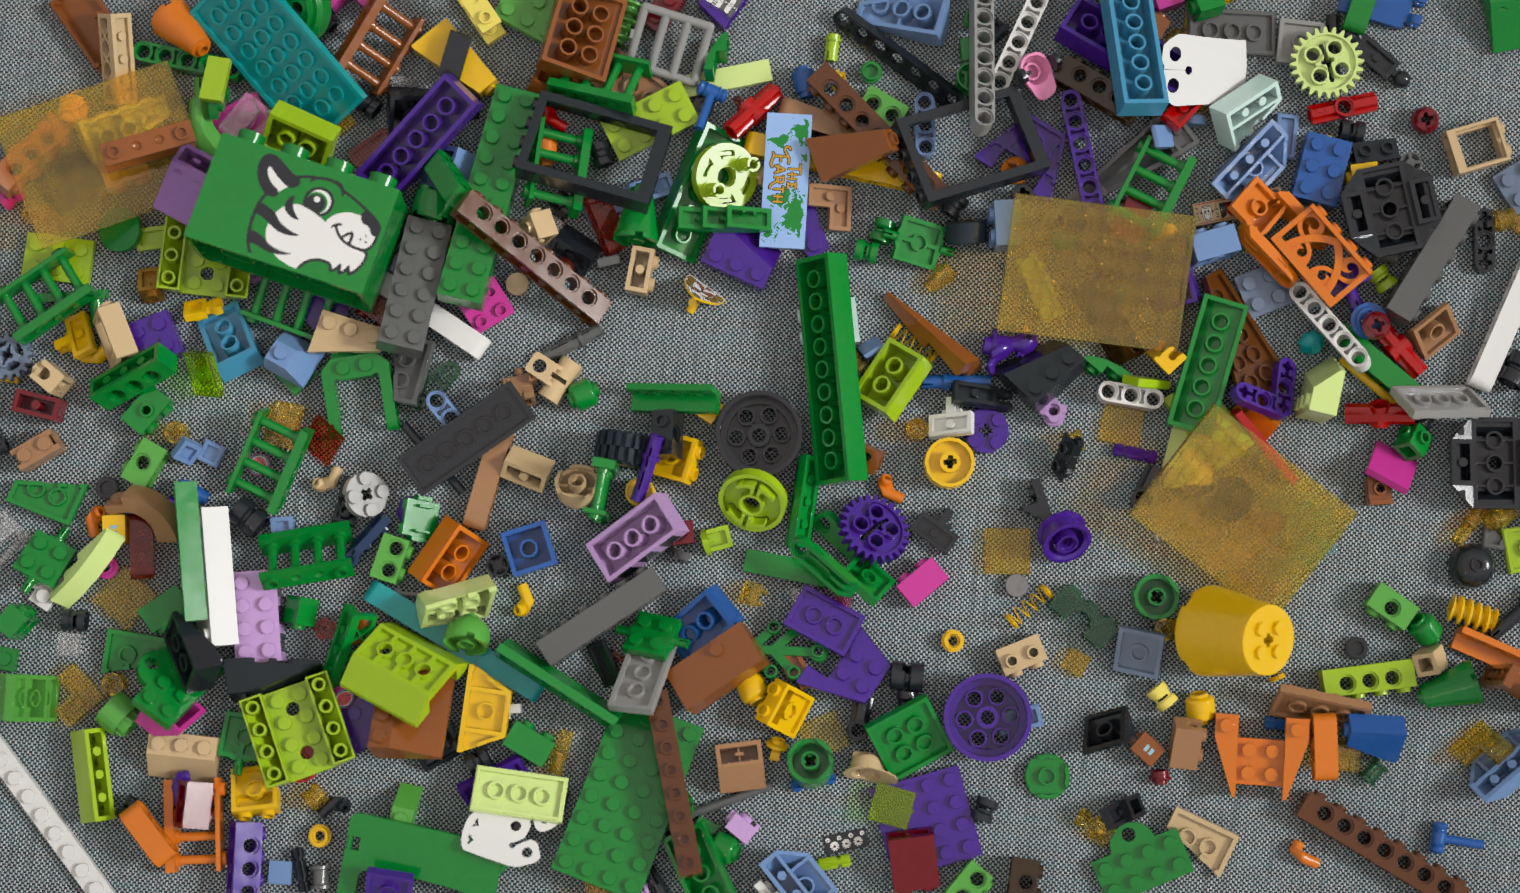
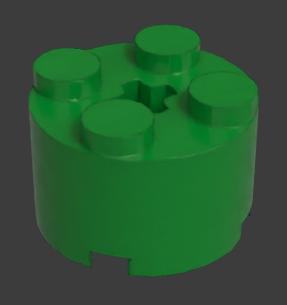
[409,184,455,229]
[1130,574,1180,620]
[787,738,835,789]

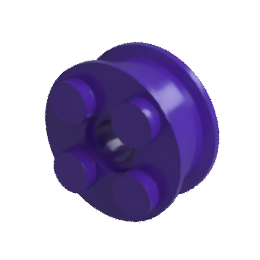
[1037,510,1091,563]

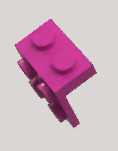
[459,275,514,333]

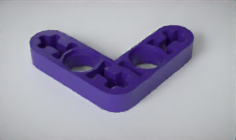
[1230,357,1296,421]

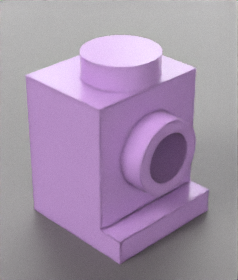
[724,809,761,844]

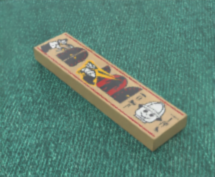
[1191,187,1281,227]

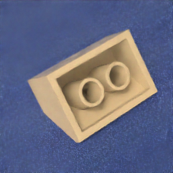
[146,733,221,783]

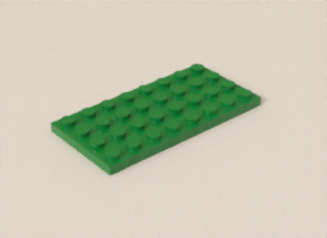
[551,713,704,893]

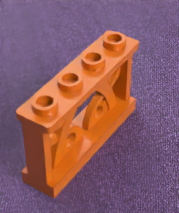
[1269,203,1373,309]

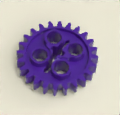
[837,494,910,566]

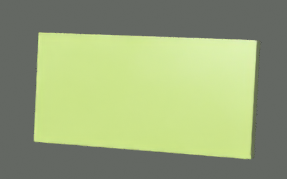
[469,765,569,825]

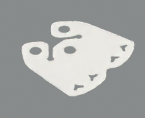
[461,812,557,867]

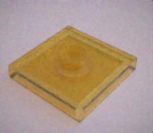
[984,528,1030,575]
[93,566,158,630]

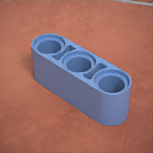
[914,92,936,161]
[426,389,461,426]

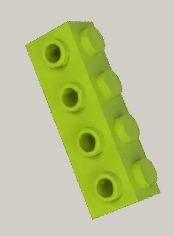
[70,727,115,824]

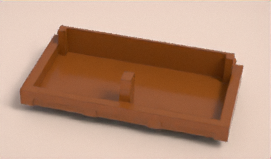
[49,0,134,74]

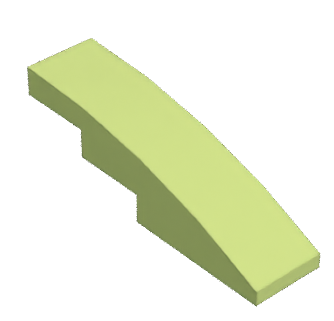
[50,528,125,609]

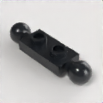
[1344,30,1411,88]

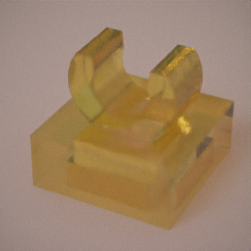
[738,580,768,607]

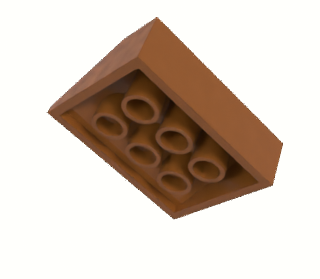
[535,0,628,84]
[367,670,455,760]

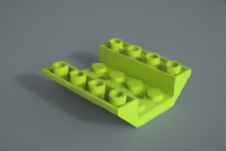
[156,215,251,299]
[340,622,470,728]
[238,670,356,789]

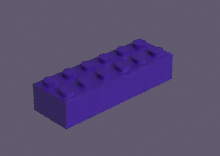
[1054,0,1192,107]
[355,73,484,196]

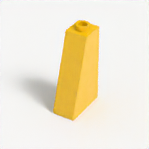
[411,18,499,98]

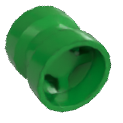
[868,217,897,246]
[853,238,880,265]

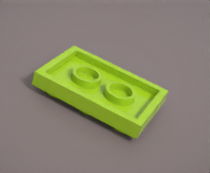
[21,232,97,284]

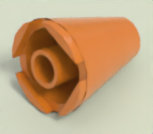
[151,0,211,57]

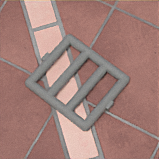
[626,2,715,87]

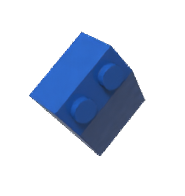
[674,584,745,660]

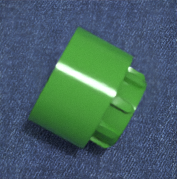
[95,691,140,737]

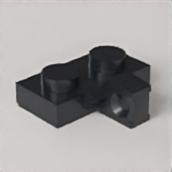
[909,507,959,555]

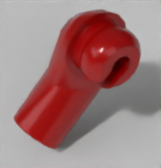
[543,107,568,132]

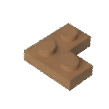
[807,183,852,233]

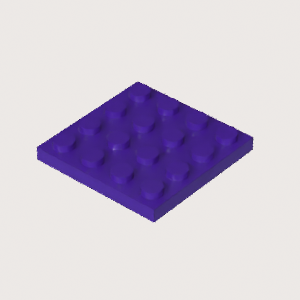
[869,765,983,867]

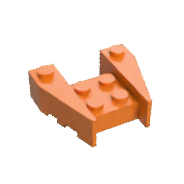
[1214,712,1310,801]

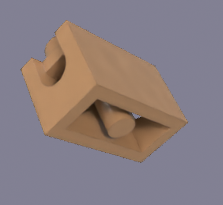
[9,428,67,473]
[1167,716,1207,771]

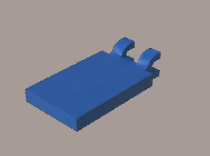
[1335,0,1428,30]

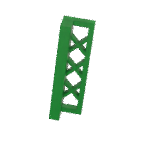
[626,383,721,415]
[785,454,819,548]
[321,604,378,689]

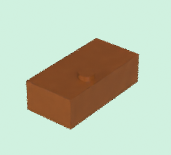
[667,622,770,715]

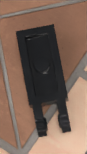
[951,380,1013,413]

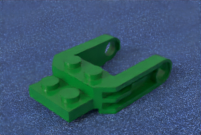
[321,352,401,440]
[789,510,895,607]

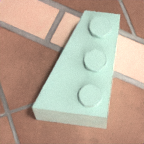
[1209,74,1282,152]

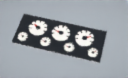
[823,828,869,855]

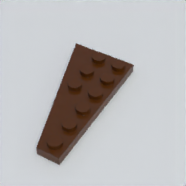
[1201,268,1287,413]

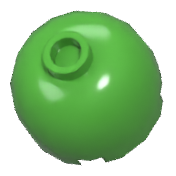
[443,613,490,656]

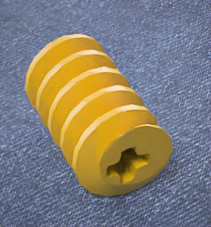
[1446,593,1499,634]

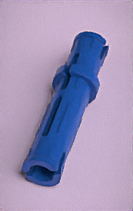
[922,373,991,391]

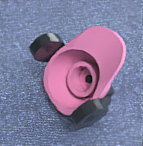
[1013,52,1062,100]

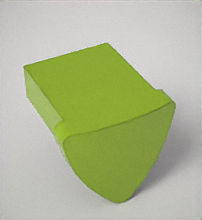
[700,524,734,556]

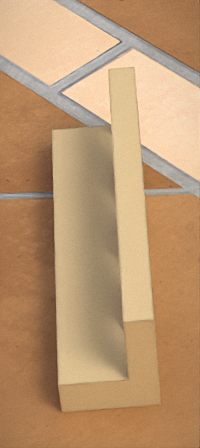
[97,13,138,105]

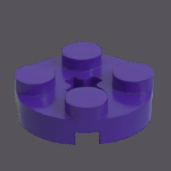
[963,408,1009,454]

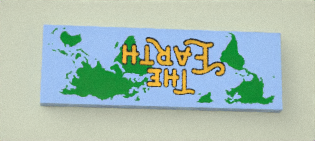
[759,112,812,250]

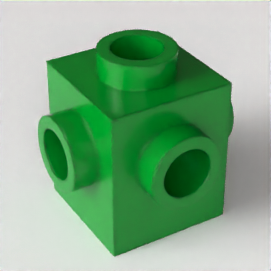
[1393,422,1433,462]

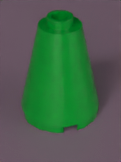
[613,183,659,248]
[1416,659,1484,708]

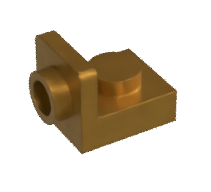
[137,266,165,304]

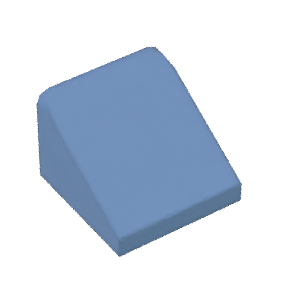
[1151,125,1174,150]
[857,336,884,361]

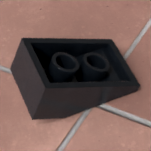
[163,611,223,694]

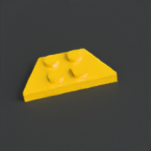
[457,663,513,752]

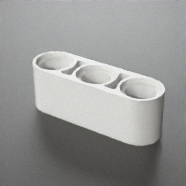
[1096,381,1164,411]

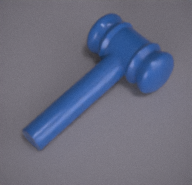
[694,80,728,131]
[1428,821,1485,854]

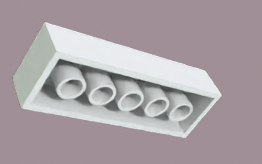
[196,506,239,648]

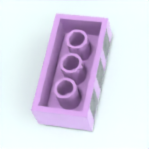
[585,492,689,583]
[233,570,287,662]

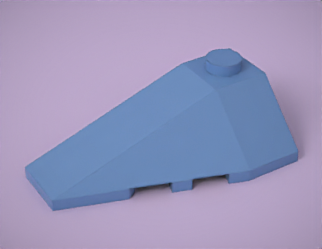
[856,0,950,47]

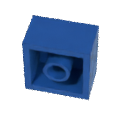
[500,520,559,578]

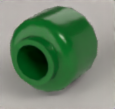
[565,378,601,412]
[1408,612,1443,646]
[712,831,742,865]

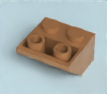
[715,739,766,794]

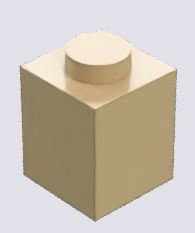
[1411,643,1449,678]

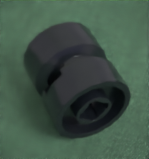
[1496,349,1520,391]
[229,496,270,539]
[889,660,924,693]

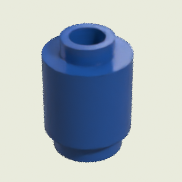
[791,65,814,100]

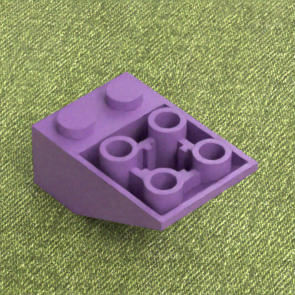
[152,144,213,226]

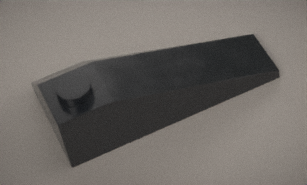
[386,86,481,136]
[223,657,323,703]

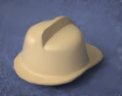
[843,751,898,785]

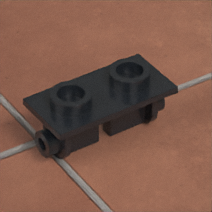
[1350,138,1400,164]
[1051,432,1084,482]

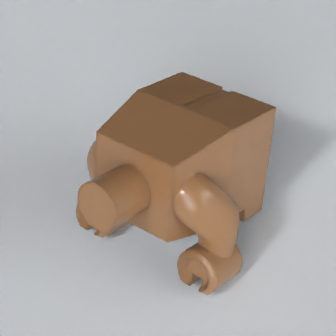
[502,368,538,406]

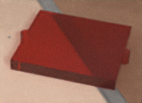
[308,414,345,467]

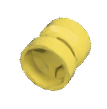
[1146,680,1178,712]

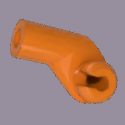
[878,474,905,504]
[85,505,106,539]
[1289,839,1320,869]

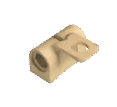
[525,352,583,406]

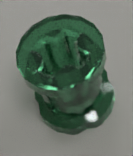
[1358,757,1388,788]

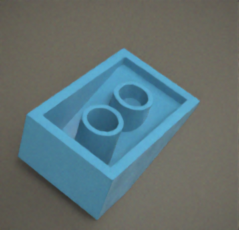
[197,300,264,383]

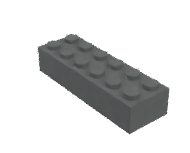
[1381,193,1481,328]
[376,215,452,360]
[536,566,668,667]

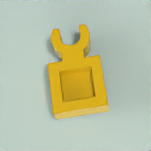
[183,297,224,322]

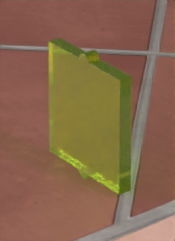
[867,782,916,830]

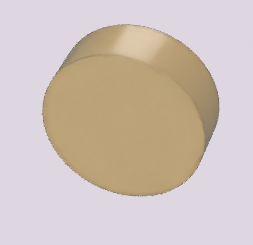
[506,273,529,296]

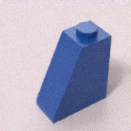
[1341,713,1407,763]

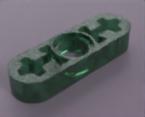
[406,361,461,413]

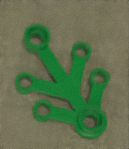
[755,620,828,681]

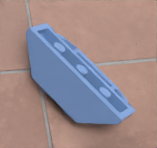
[1210,119,1288,200]
[1469,729,1520,803]
[758,850,838,893]

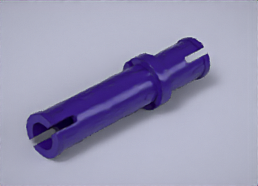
[630,433,665,503]

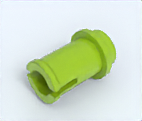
[823,33,842,63]

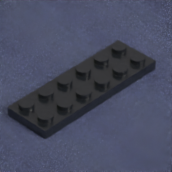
[396,380,536,496]

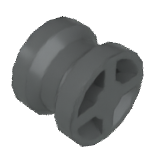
[1397,151,1422,170]

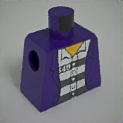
[698,0,748,32]

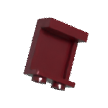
[886,827,940,893]

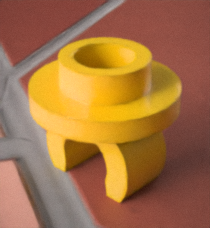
[766,737,789,762]

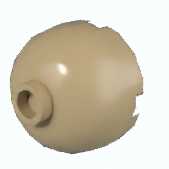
[554,464,597,509]

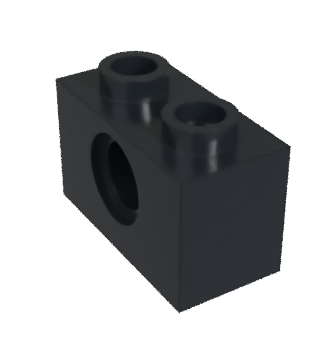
[651,409,684,460]

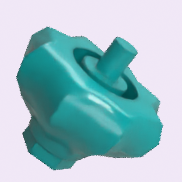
[1297,329,1325,357]

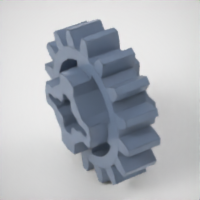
[0,332,36,382]

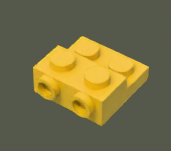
[653,435,706,486]
[755,678,815,739]
[231,766,281,821]

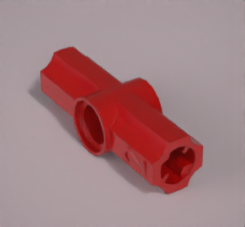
[723,83,783,140]
[1307,91,1378,126]
[1376,324,1428,379]
[1345,399,1415,429]

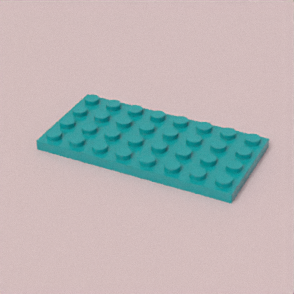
[189,0,368,125]

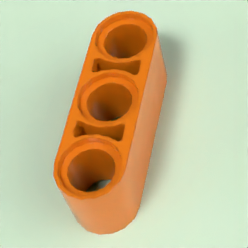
[1310,713,1339,781]
[119,800,178,868]

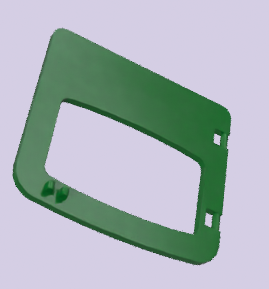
[337,812,502,893]

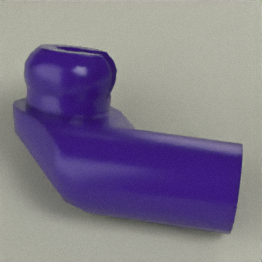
[172,770,191,804]

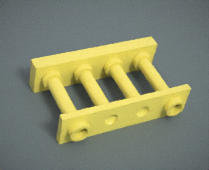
[457,0,507,47]

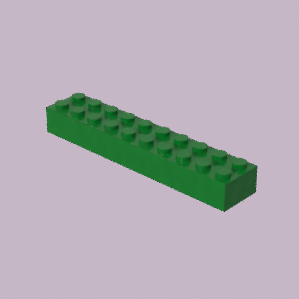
[436,84,540,312]
[795,252,868,486]

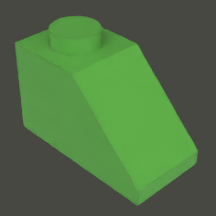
[390,782,424,824]

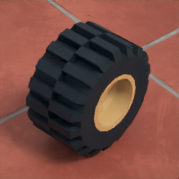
[594,429,650,469]

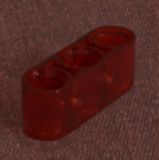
[583,197,628,257]
[129,514,154,579]

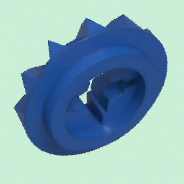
[1350,302,1386,339]

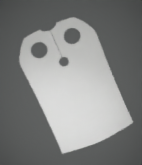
[1162,34,1247,106]

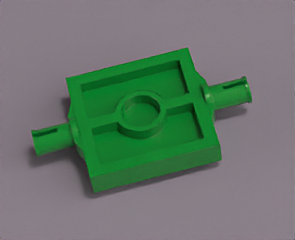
[881,215,955,271]
[12,526,78,595]
[616,611,690,662]
[217,711,258,776]

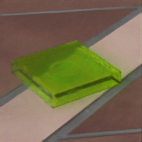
[183,350,224,397]

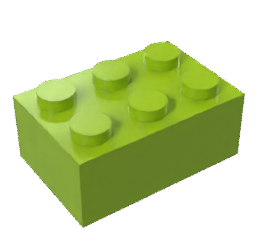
[263,100,342,165]
[859,337,933,423]

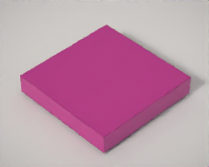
[1365,441,1418,495]

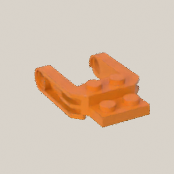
[1227,176,1330,288]

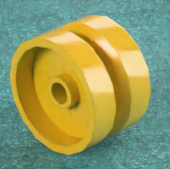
[923,437,975,490]

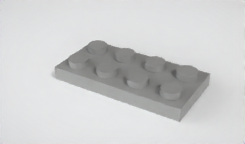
[1389,385,1492,420]
[607,646,677,716]

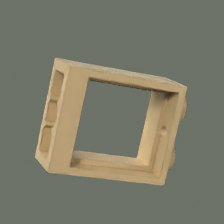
[1441,116,1512,178]
[93,301,139,368]

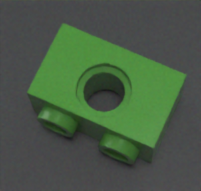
[120,437,171,489]
[1362,582,1420,632]

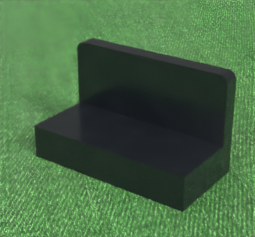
[549,224,603,276]

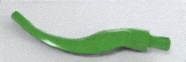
[186,77,221,227]

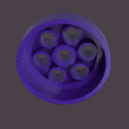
[944,673,1032,762]

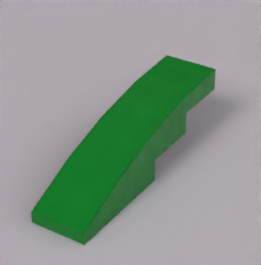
[676,205,772,233]

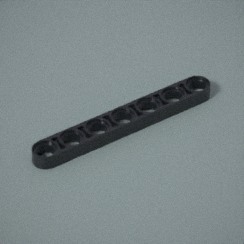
[833,7,963,106]

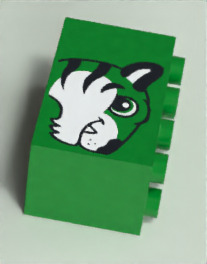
[184,128,409,314]

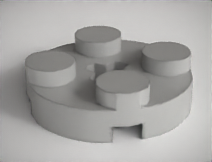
[343,471,389,518]

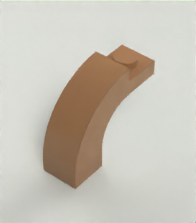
[104,485,178,543]

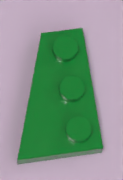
[5,480,89,527]
[101,628,169,673]

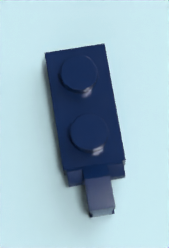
[345,511,391,567]

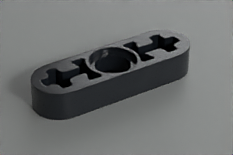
[1472,208,1496,275]

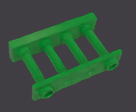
[547,53,653,116]
[521,117,594,219]
[1105,135,1198,243]
[0,246,100,346]
[240,277,337,343]
[225,407,315,515]
[582,456,621,525]
[258,520,355,591]

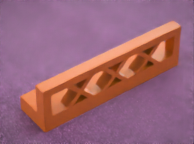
[1449,626,1520,674]

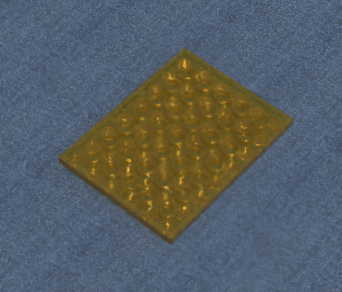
[0,60,189,250]
[996,193,1197,353]
[1129,403,1358,609]

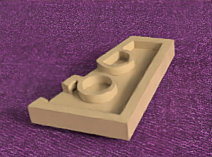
[307,310,381,354]
[1166,805,1240,878]

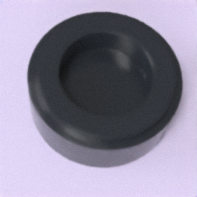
[95,477,120,500]
[1344,637,1368,660]

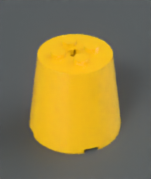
[1175,585,1294,677]

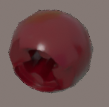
[1411,107,1439,135]
[1361,311,1391,340]

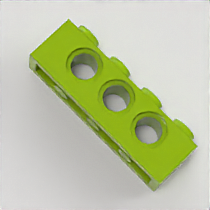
[1317,659,1417,699]

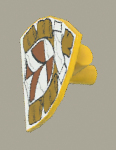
[684,274,726,314]

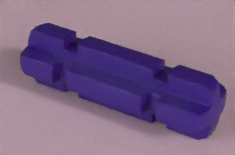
[1112,443,1158,464]

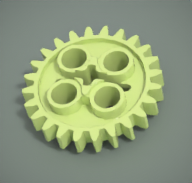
[1289,26,1364,101]

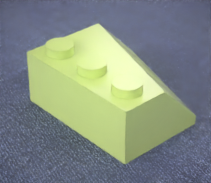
[1293,357,1346,423]
[415,574,497,628]

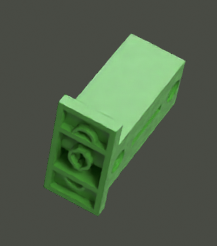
[0,673,60,722]

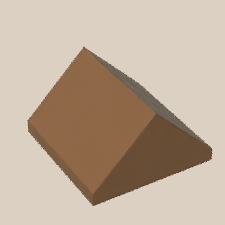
[1403,301,1461,360]

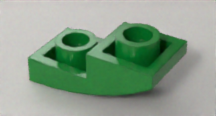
[1085,355,1131,383]

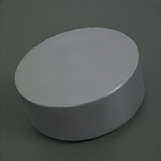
[1005,574,1028,597]

